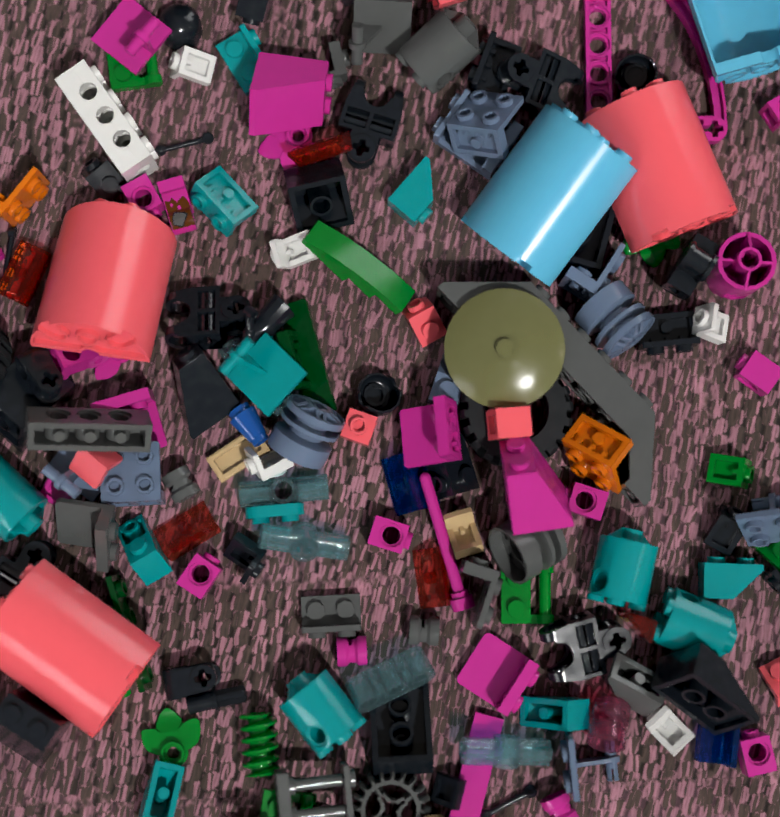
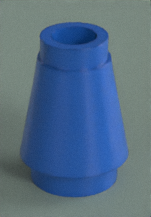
[228,402,269,447]

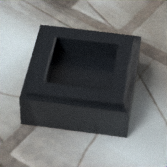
[430,772,467,810]

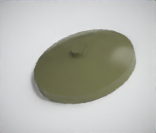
[444,288,565,408]

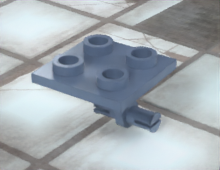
[41,451,101,502]
[735,493,780,547]
[560,731,620,802]

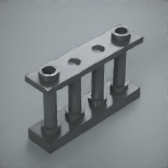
[273,761,356,817]

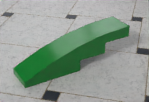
[301,220,416,315]

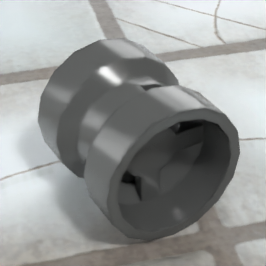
[161,465,201,505]
[408,615,440,646]

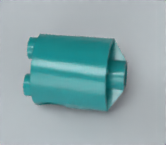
[0,455,48,542]
[586,527,659,612]
[650,586,737,657]
[279,668,367,759]

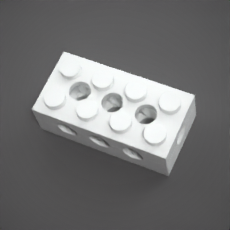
[54,59,159,183]

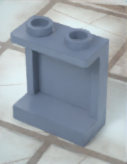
[431,88,524,180]

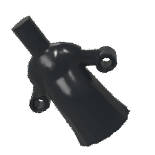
[227,293,295,357]

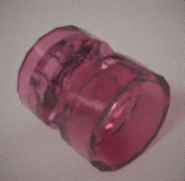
[587,696,631,753]

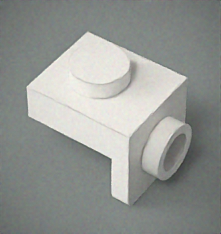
[269,230,318,269]
[691,302,729,345]
[244,446,294,482]
[645,705,695,757]

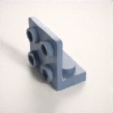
[446,90,524,159]
[558,242,627,303]
[100,441,166,507]

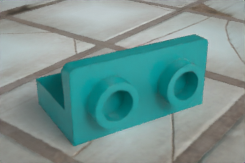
[215,23,268,96]
[189,165,259,237]

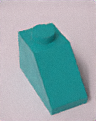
[387,156,433,228]
[520,695,590,732]
[138,760,185,817]

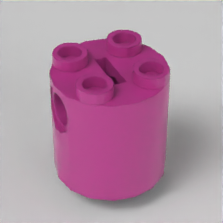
[706,232,777,300]

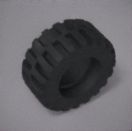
[458,374,574,466]

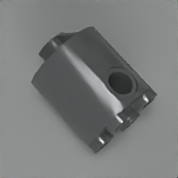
[395,8,481,94]

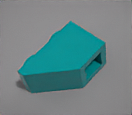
[118,514,173,586]
[698,556,764,599]

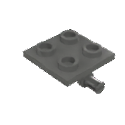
[349,0,413,65]

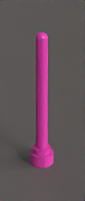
[419,472,475,612]

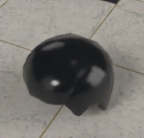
[158,4,203,51]
[614,53,658,92]
[355,372,402,417]

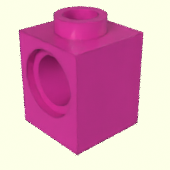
[120,173,166,218]
[733,350,780,397]
[565,482,609,521]
[367,515,414,554]
[176,551,223,600]
[733,728,778,777]

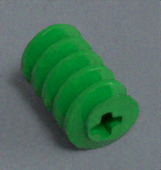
[239,712,280,777]

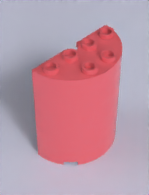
[582,78,738,254]
[30,198,177,363]
[0,559,161,738]

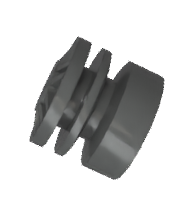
[488,519,567,584]

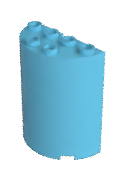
[687,0,780,84]
[461,103,637,287]

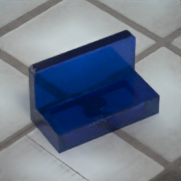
[381,453,440,516]
[694,724,740,768]

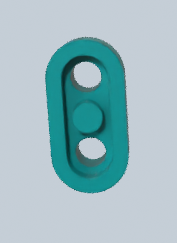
[245,502,305,525]

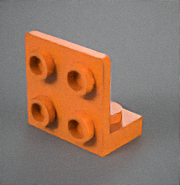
[0,166,50,227]
[562,413,633,494]

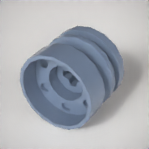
[575,280,655,359]
[268,394,346,469]

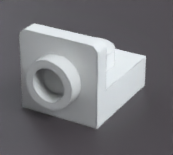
[168,45,217,86]

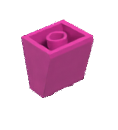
[249,52,334,136]
[499,437,574,535]

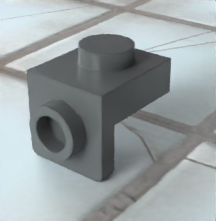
[328,40,351,89]

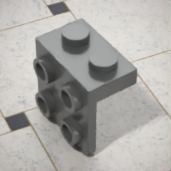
[55,498,120,572]
[458,555,503,630]

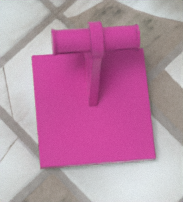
[91,0,172,76]

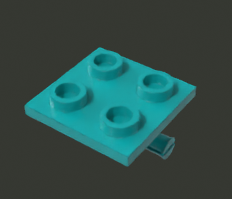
[218,332,308,417]

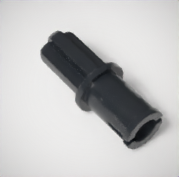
[186,685,247,715]

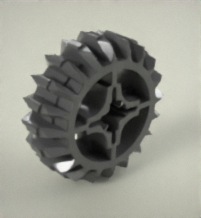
[352,771,431,817]

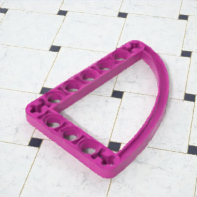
[583,0,728,145]

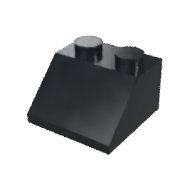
[283,157,355,233]

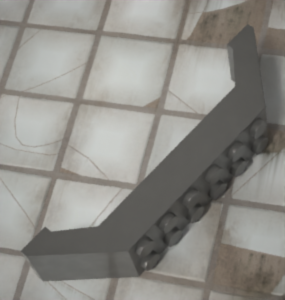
[436,282,655,507]

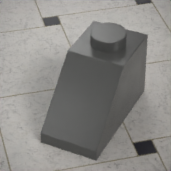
[608,652,664,717]

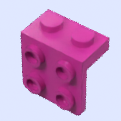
[457,633,540,717]

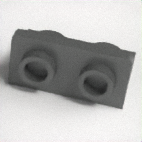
[301,593,362,639]

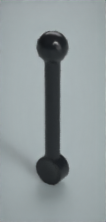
[155,132,214,156]
[0,227,17,286]
[480,785,537,817]

